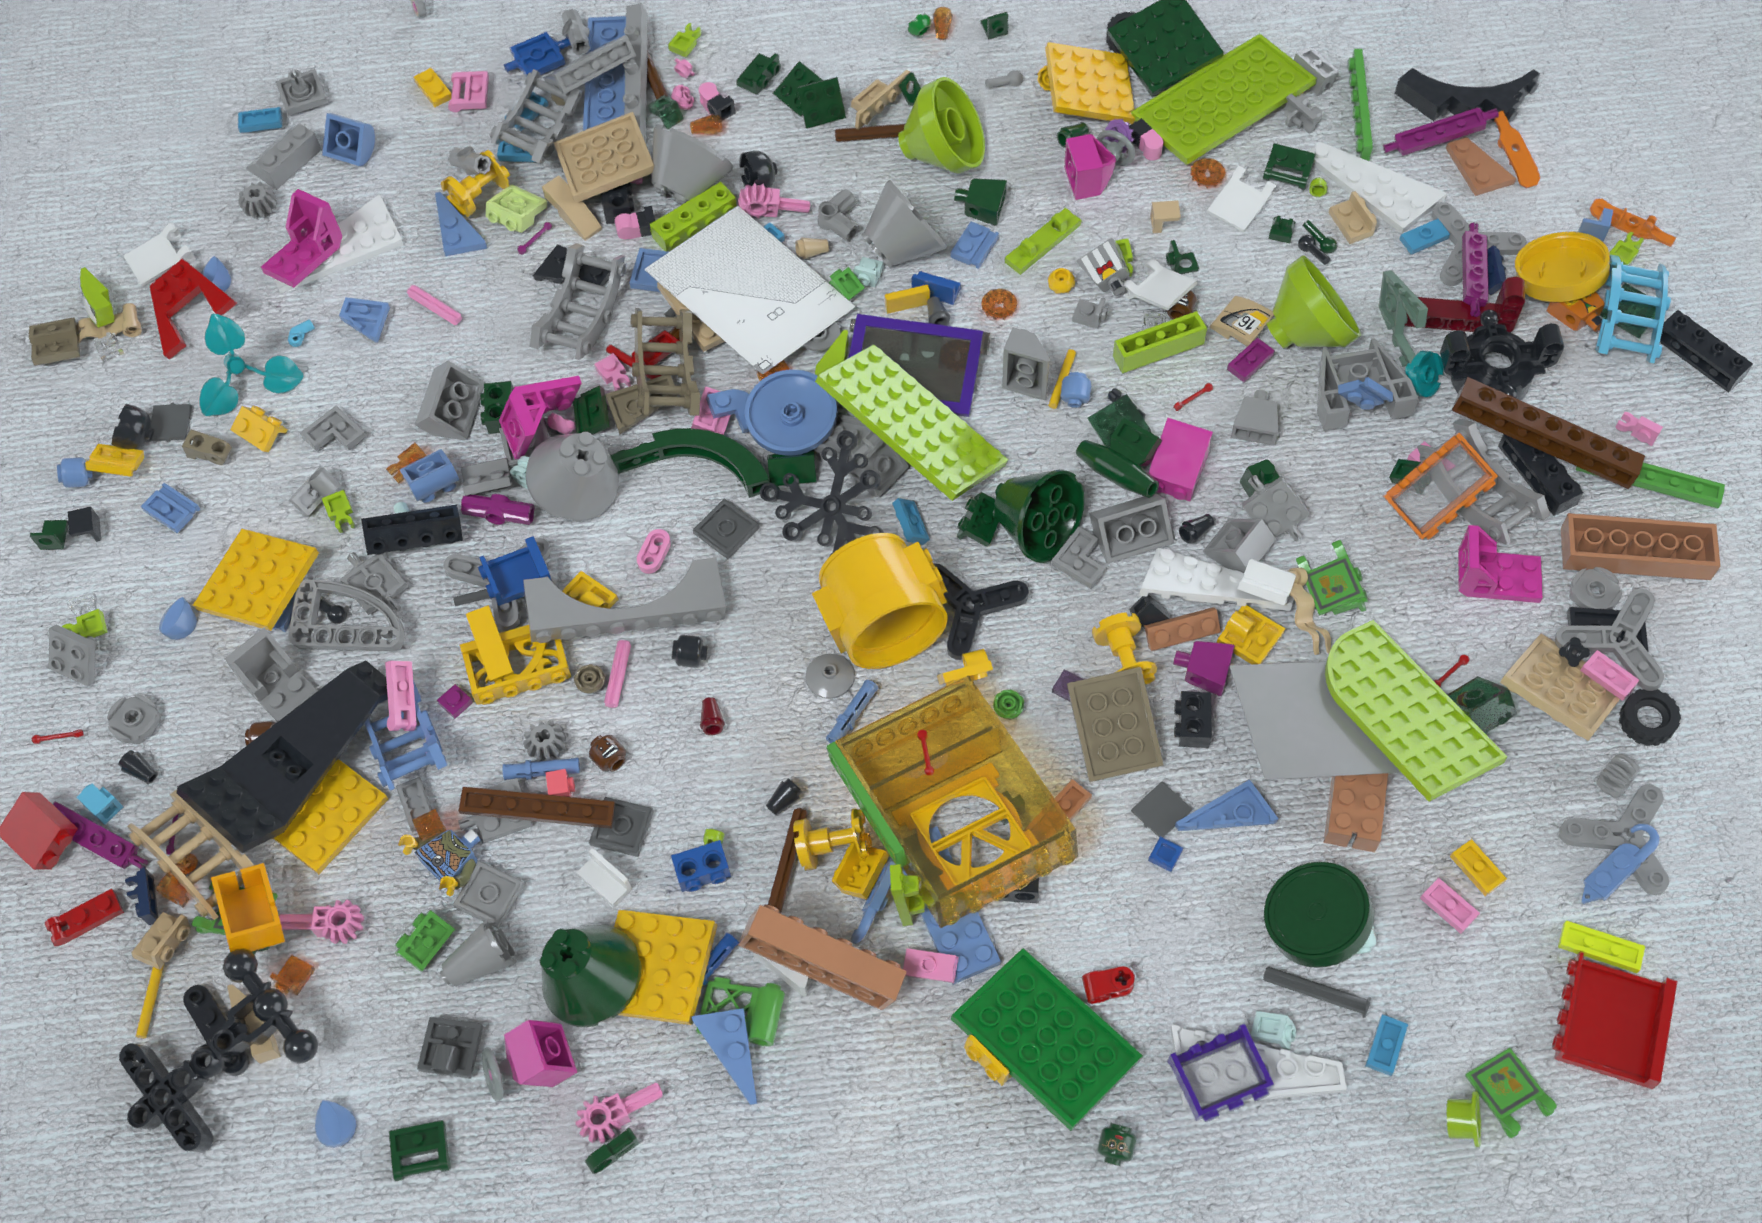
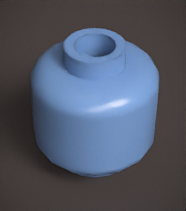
[1060,372,1092,408]
[57,457,93,488]

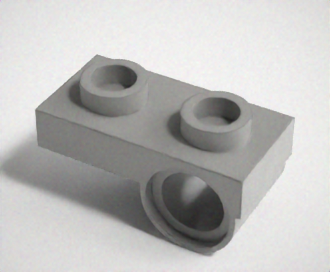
[289,466,340,516]

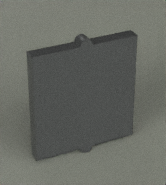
[151,403,192,442]
[1131,781,1193,838]

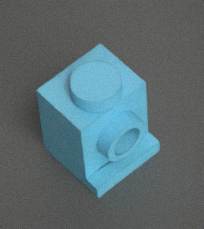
[76,783,124,825]

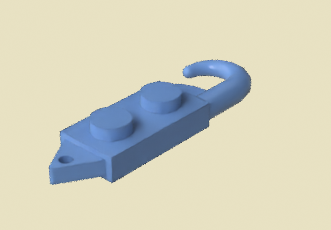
[1582,824,1660,904]
[851,857,896,944]

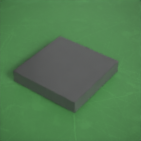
[693,499,760,560]
[589,797,654,857]

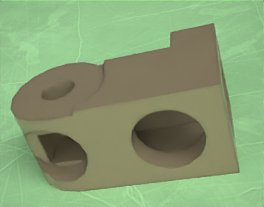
[182,429,232,465]

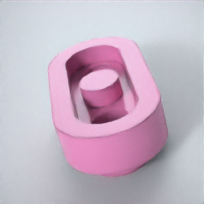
[637,529,671,574]

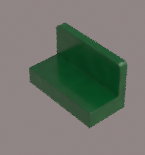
[767,450,816,486]

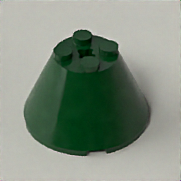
[993,469,1084,563]
[540,925,642,1027]

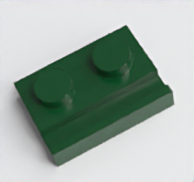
[573,385,610,435]

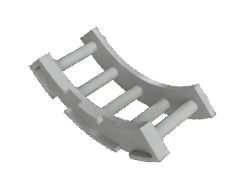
[490,69,583,164]
[529,243,627,360]
[1417,419,1550,545]

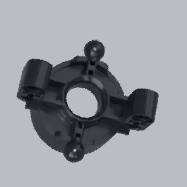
[1440,309,1564,400]

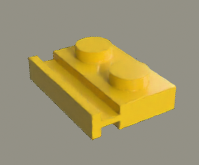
[85,444,144,477]

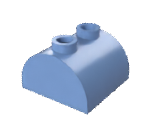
[322,113,375,166]
[400,449,459,503]

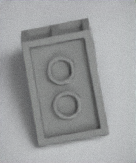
[814,414,909,498]
[224,628,317,722]

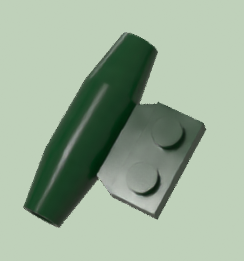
[1076,417,1162,498]

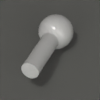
[985,70,1023,88]

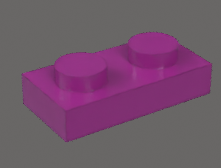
[1227,338,1275,382]

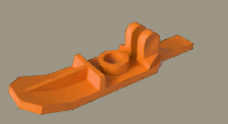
[1494,111,1540,188]
[1590,199,1676,247]

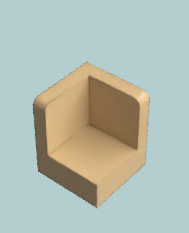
[1150,200,1181,233]

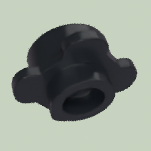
[1559,637,1590,667]

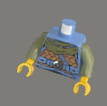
[398,829,481,896]

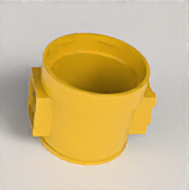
[812,533,948,669]

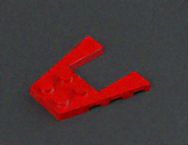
[149,258,237,360]

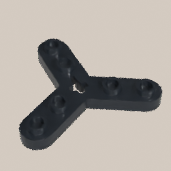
[934,563,1029,660]

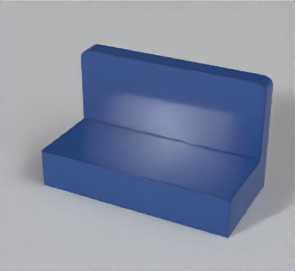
[911,271,961,305]

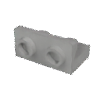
[461,458,512,495]

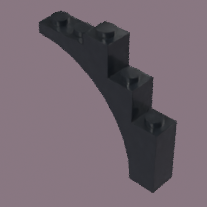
[1394,68,1540,123]

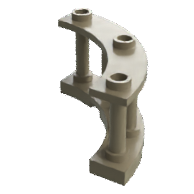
[631,308,700,416]

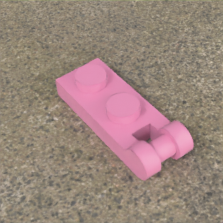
[385,661,416,731]

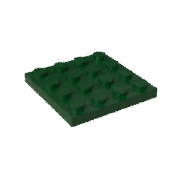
[1107,0,1224,97]

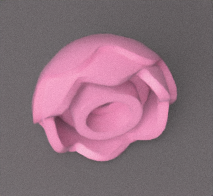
[671,84,694,110]
[548,412,575,435]

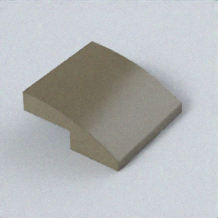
[29,317,80,366]

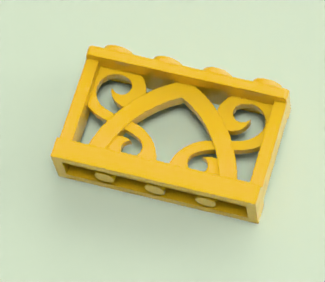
[460,625,571,705]

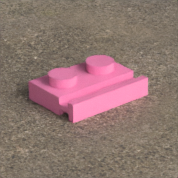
[691,386,731,435]

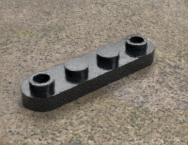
[183,985,250,1076]

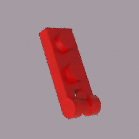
[44,888,125,946]

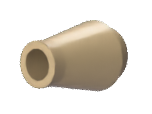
[795,237,829,259]

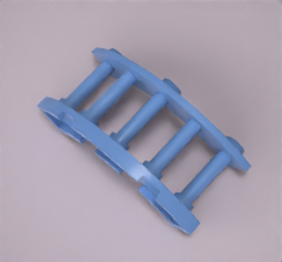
[365,680,448,791]

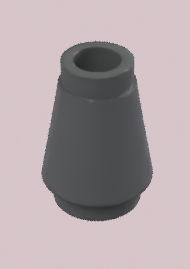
[927,297,950,326]

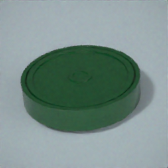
[1264,862,1374,968]

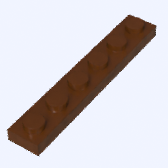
[458,787,615,829]

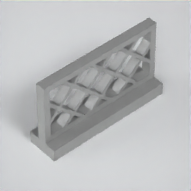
[543,35,636,94]

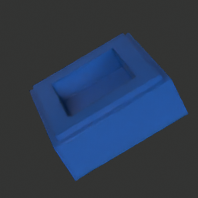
[1148,837,1183,872]

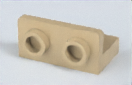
[1328,191,1377,244]
[131,912,191,970]

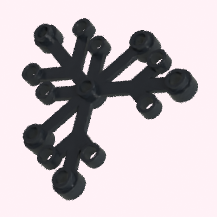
[760,430,884,557]

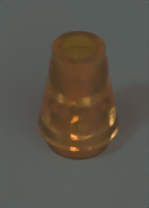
[933,7,953,40]
[690,113,722,135]

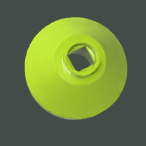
[898,77,985,174]
[1267,255,1361,349]

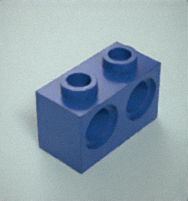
[671,840,731,892]

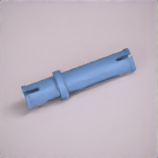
[826,679,878,746]
[502,758,580,780]

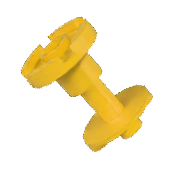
[441,150,510,217]
[1092,612,1157,684]
[793,808,872,871]

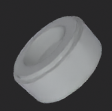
[411,0,426,17]

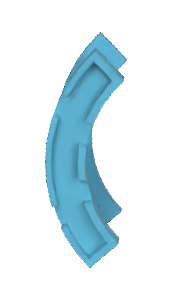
[1595,255,1671,363]

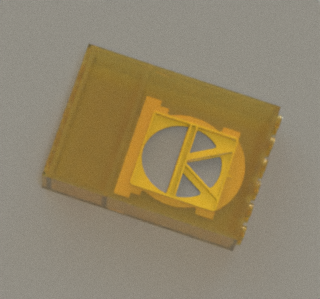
[835,675,1078,929]

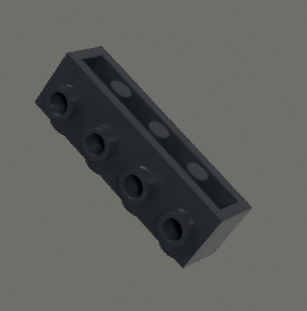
[1660,310,1753,393]
[1498,434,1583,516]
[361,504,463,555]

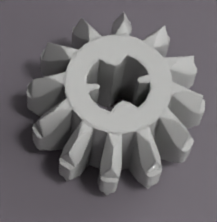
[238,181,277,219]
[523,720,566,762]
[1597,753,1640,798]

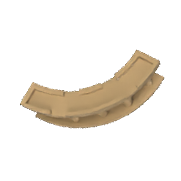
[127,789,254,920]

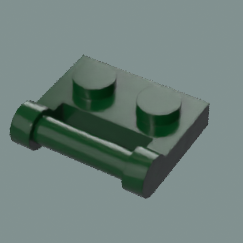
[1263,143,1316,190]
[389,1120,451,1182]

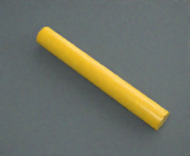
[1048,349,1076,409]
[136,965,164,1039]

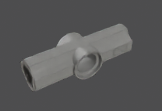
[561,8,590,55]
[448,146,492,175]

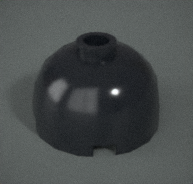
[739,151,778,188]
[111,404,154,450]

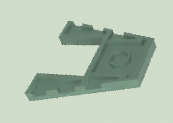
[1379,270,1428,367]

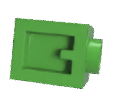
[829,267,865,300]

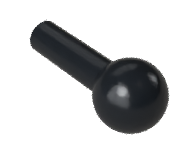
[1298,235,1330,265]
[309,599,347,624]

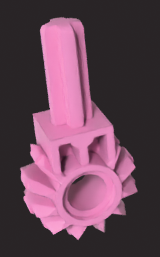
[738,183,810,219]
[279,900,364,944]
[576,1083,663,1143]

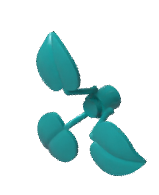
[199,314,303,416]

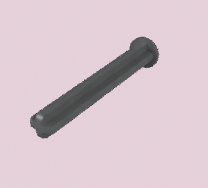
[1263,967,1371,1018]

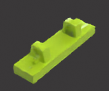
[1005,208,1081,275]
[890,864,925,926]

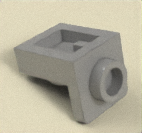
[1072,298,1108,329]

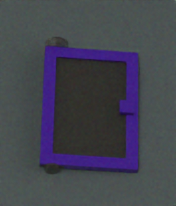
[849,314,991,417]

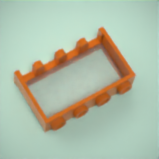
[1382,433,1498,540]

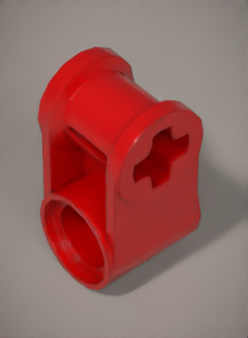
[1082,966,1135,1004]

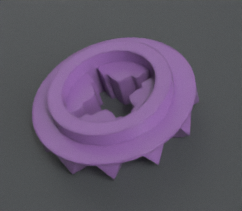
[1105,119,1134,153]

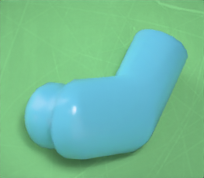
[288,319,315,347]

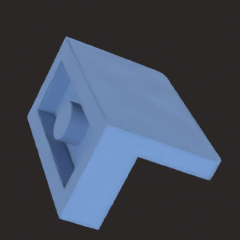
[1578,208,1613,242]

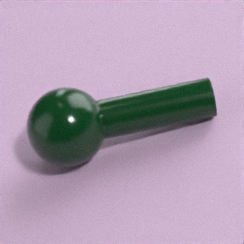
[1302,219,1337,254]

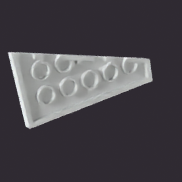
[1308,142,1447,234]
[274,194,404,293]
[1139,548,1294,611]
[1170,1024,1347,1107]

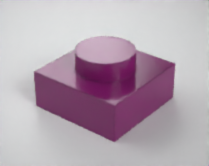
[437,684,473,719]

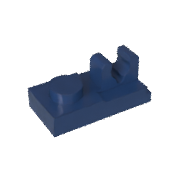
[1487,245,1506,296]
[125,867,158,925]

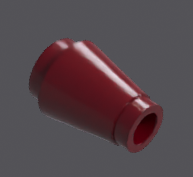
[700,697,725,736]

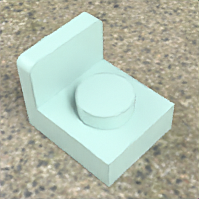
[854,257,884,287]
[1251,1011,1296,1050]

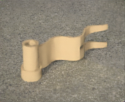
[1288,567,1331,655]

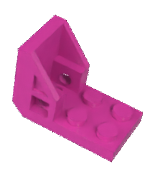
[261,189,343,288]
[499,375,582,460]
[1458,525,1543,603]

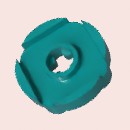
[1405,350,1443,397]

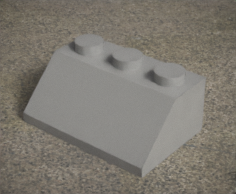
[246,124,322,190]
[1002,327,1050,401]
[415,361,485,441]
[1089,493,1174,564]

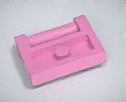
[448,71,489,112]

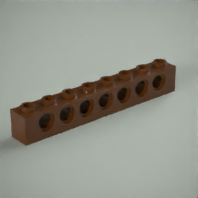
[1451,377,1645,490]

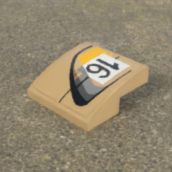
[1210,296,1274,346]

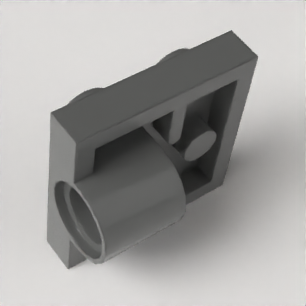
[417,1017,483,1079]

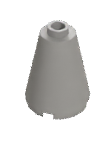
[440,919,517,986]

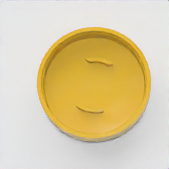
[1515,232,1610,302]

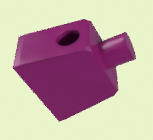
[1173,641,1234,696]

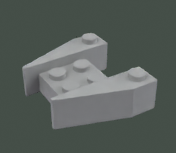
[1317,338,1418,431]

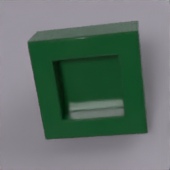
[1268,216,1296,244]

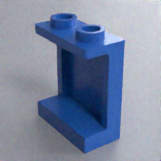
[478,536,552,606]

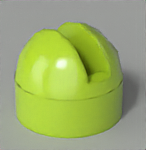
[1309,177,1327,197]
[703,829,725,845]

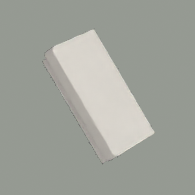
[1237,559,1296,606]
[577,848,632,908]

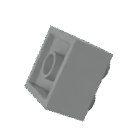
[1203,518,1276,573]

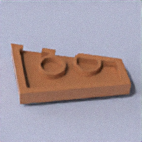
[1446,137,1516,196]

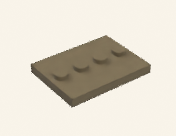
[1066,667,1164,782]

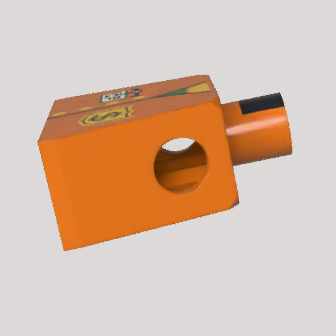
[1546,291,1604,332]

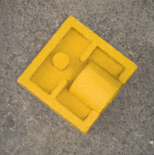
[562,571,618,609]
[1217,605,1285,665]
[937,649,993,688]

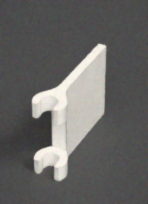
[1207,166,1276,232]
[124,223,196,287]
[1123,259,1197,310]

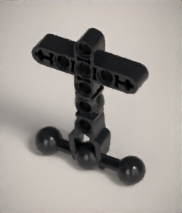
[119,949,319,1153]

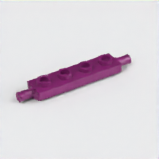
[1383,107,1498,156]
[1462,222,1488,317]
[53,801,148,869]

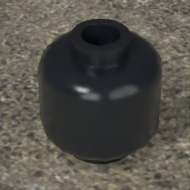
[672,635,708,668]

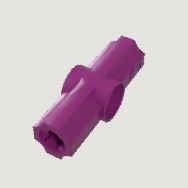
[461,494,535,525]

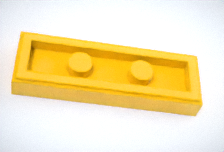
[466,605,514,682]

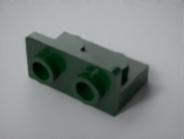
[736,53,781,95]
[957,492,999,547]

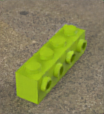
[650,181,737,252]
[1113,311,1207,374]

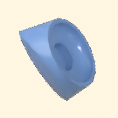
[201,256,231,292]
[159,597,197,640]
[315,1100,356,1148]

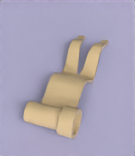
[77,303,142,343]

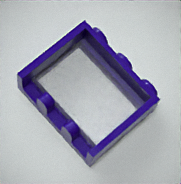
[1167,1023,1274,1122]

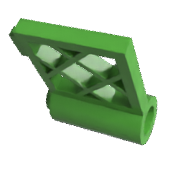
[696,977,785,1047]

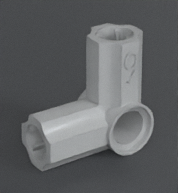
[818,189,859,241]

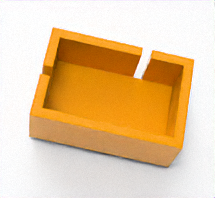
[211,863,285,952]

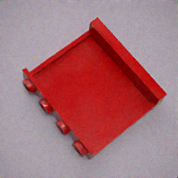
[1552,952,1678,1090]

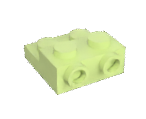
[486,184,547,233]

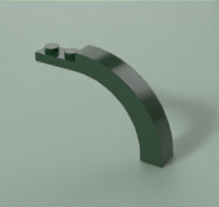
[611,428,770,498]

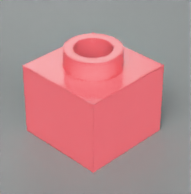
[545,769,575,797]

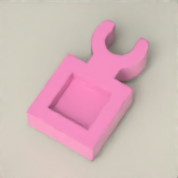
[594,353,631,391]

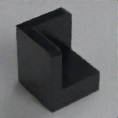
[68,506,101,542]
[1129,594,1171,629]

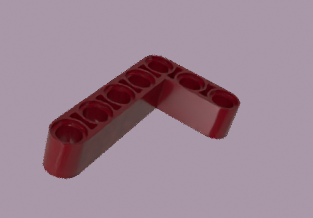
[1404,277,1525,333]

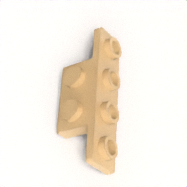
[851,70,911,129]

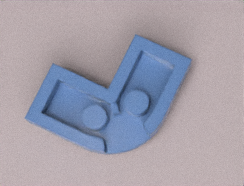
[706,389,749,433]

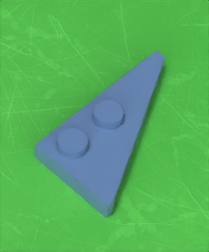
[435,192,487,256]
[1175,780,1278,831]
[692,1008,757,1105]

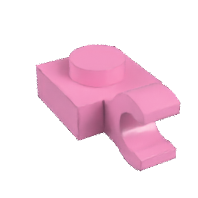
[1616,412,1663,446]

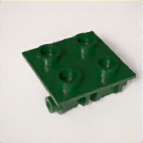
[773,61,823,117]
[796,77,846,129]

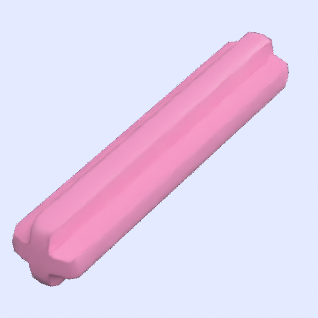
[407,285,462,325]
[604,640,631,708]

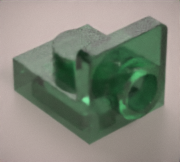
[647,95,683,129]

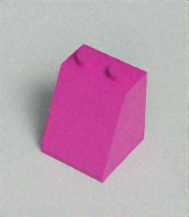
[1148,418,1213,501]

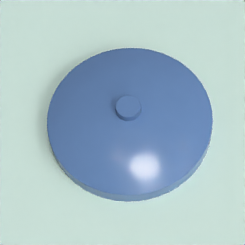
[745,370,838,456]

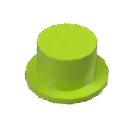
[1446,1091,1481,1148]

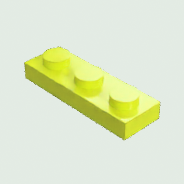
[1558,920,1645,973]

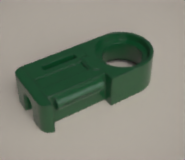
[585,1127,640,1174]

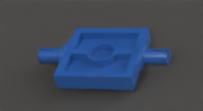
[503,32,571,77]

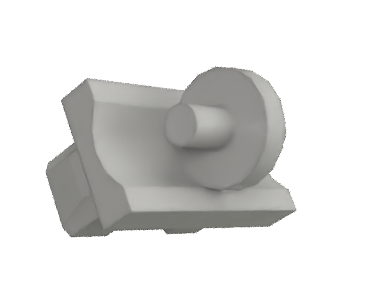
[1284,93,1323,134]

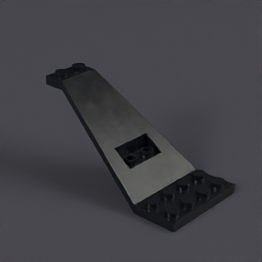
[176,660,388,853]

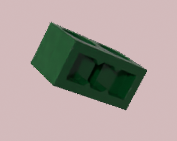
[480,381,514,434]

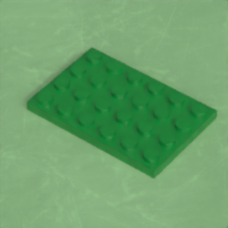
[951,948,1143,1131]

